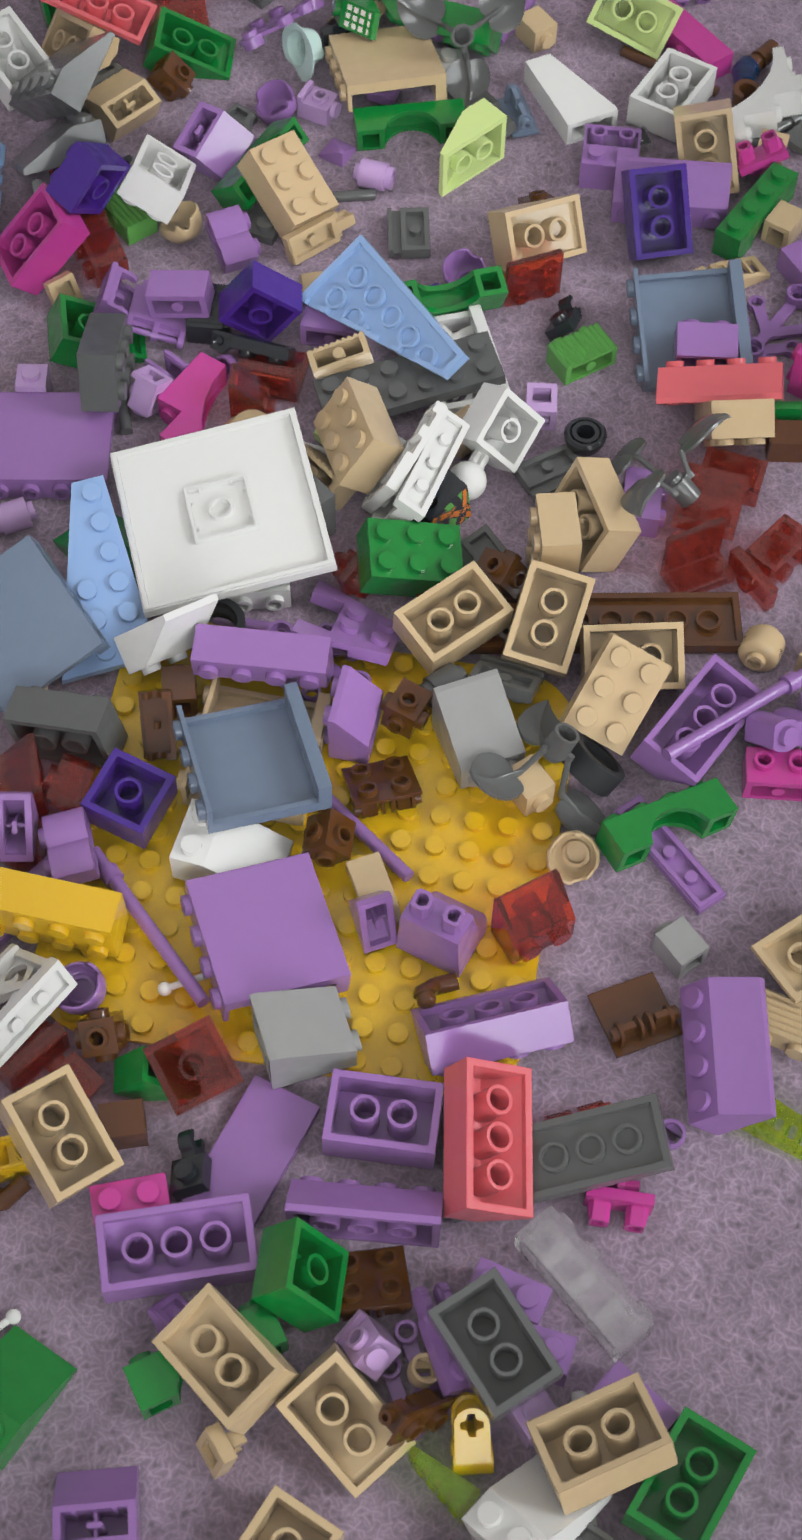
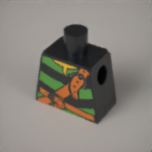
[412,469,472,525]

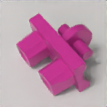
[735,129,790,177]
[583,1180,655,1233]

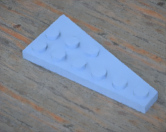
[302,234,470,380]
[62,475,148,684]

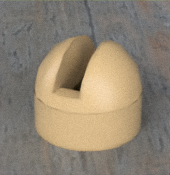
[407,1353,437,1389]

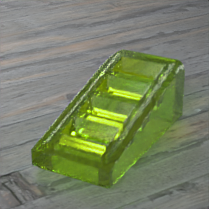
[741,1098,802,1160]
[408,1446,481,1526]

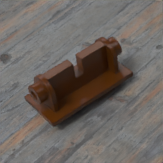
[378,1388,456,1447]

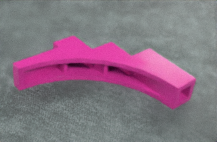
[157,352,227,441]

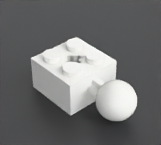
[450,382,545,501]

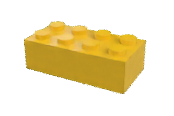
[0,867,129,959]

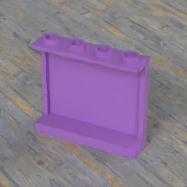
[0,392,117,500]
[180,852,351,1022]

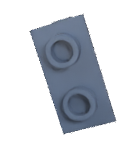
[497,84,539,139]

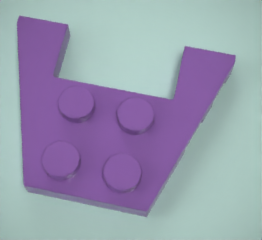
[290,580,399,666]

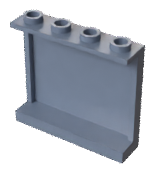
[626,259,753,392]
[0,535,110,713]
[172,682,332,834]

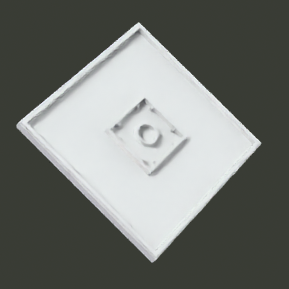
[109,407,337,618]

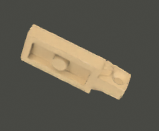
[281,209,356,266]

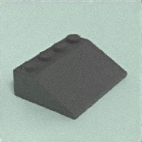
[9,31,115,122]
[11,111,107,175]

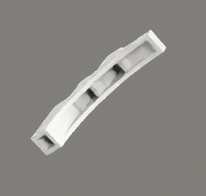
[732,46,802,144]

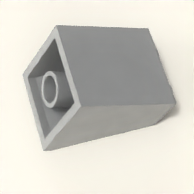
[431,668,526,789]
[249,986,362,1090]

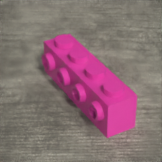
[741,746,802,802]

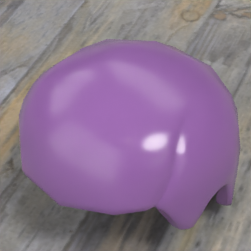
[255,79,297,124]
[442,248,486,284]
[58,961,107,1016]

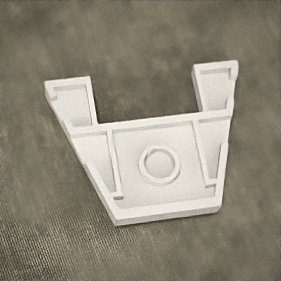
[361,400,448,514]

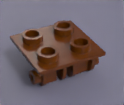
[341,755,423,819]
[587,972,683,1058]
[340,1245,413,1322]

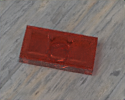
[726,546,778,612]

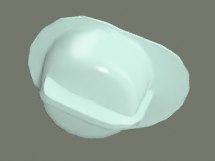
[282,23,324,82]

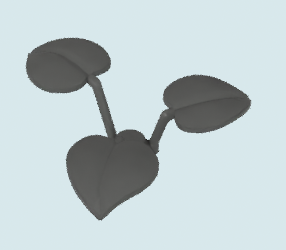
[397,0,526,105]
[611,413,731,517]
[469,700,606,836]

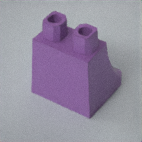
[396,888,487,978]

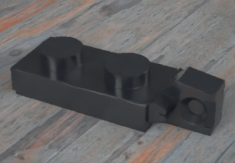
[210,329,297,365]

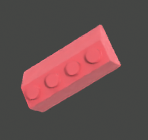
[40,0,157,46]
[656,357,784,406]
[443,1057,533,1222]

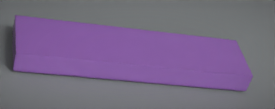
[613,795,726,915]

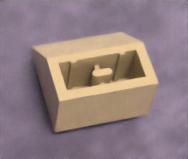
[84,68,162,142]

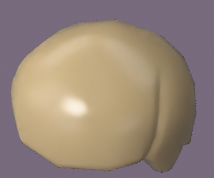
[160,201,202,244]
[547,830,600,885]

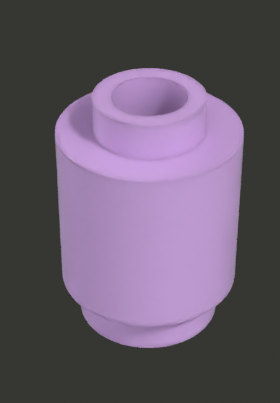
[353,158,396,192]
[0,496,38,536]

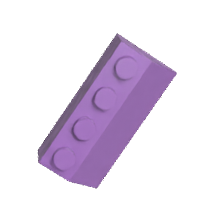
[610,156,732,230]
[190,623,334,690]
[630,653,762,786]
[411,977,575,1076]
[680,977,777,1135]
[285,1176,443,1248]
[94,1192,258,1303]

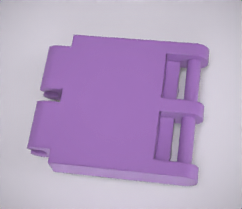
[127,279,187,350]

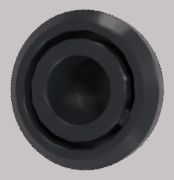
[564,417,607,457]

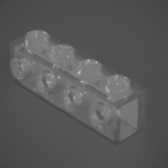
[514,1205,655,1363]

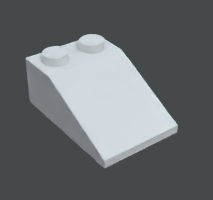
[0,6,49,111]
[113,593,219,676]
[169,798,293,880]
[462,1454,613,1540]

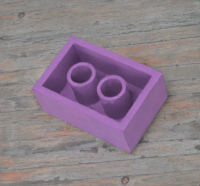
[322,1069,444,1170]

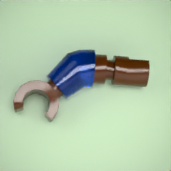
[731,39,780,108]

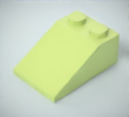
[586,0,684,60]
[438,98,507,197]

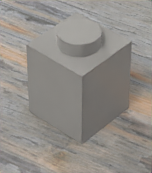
[651,916,710,980]

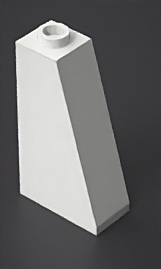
[524,54,618,145]

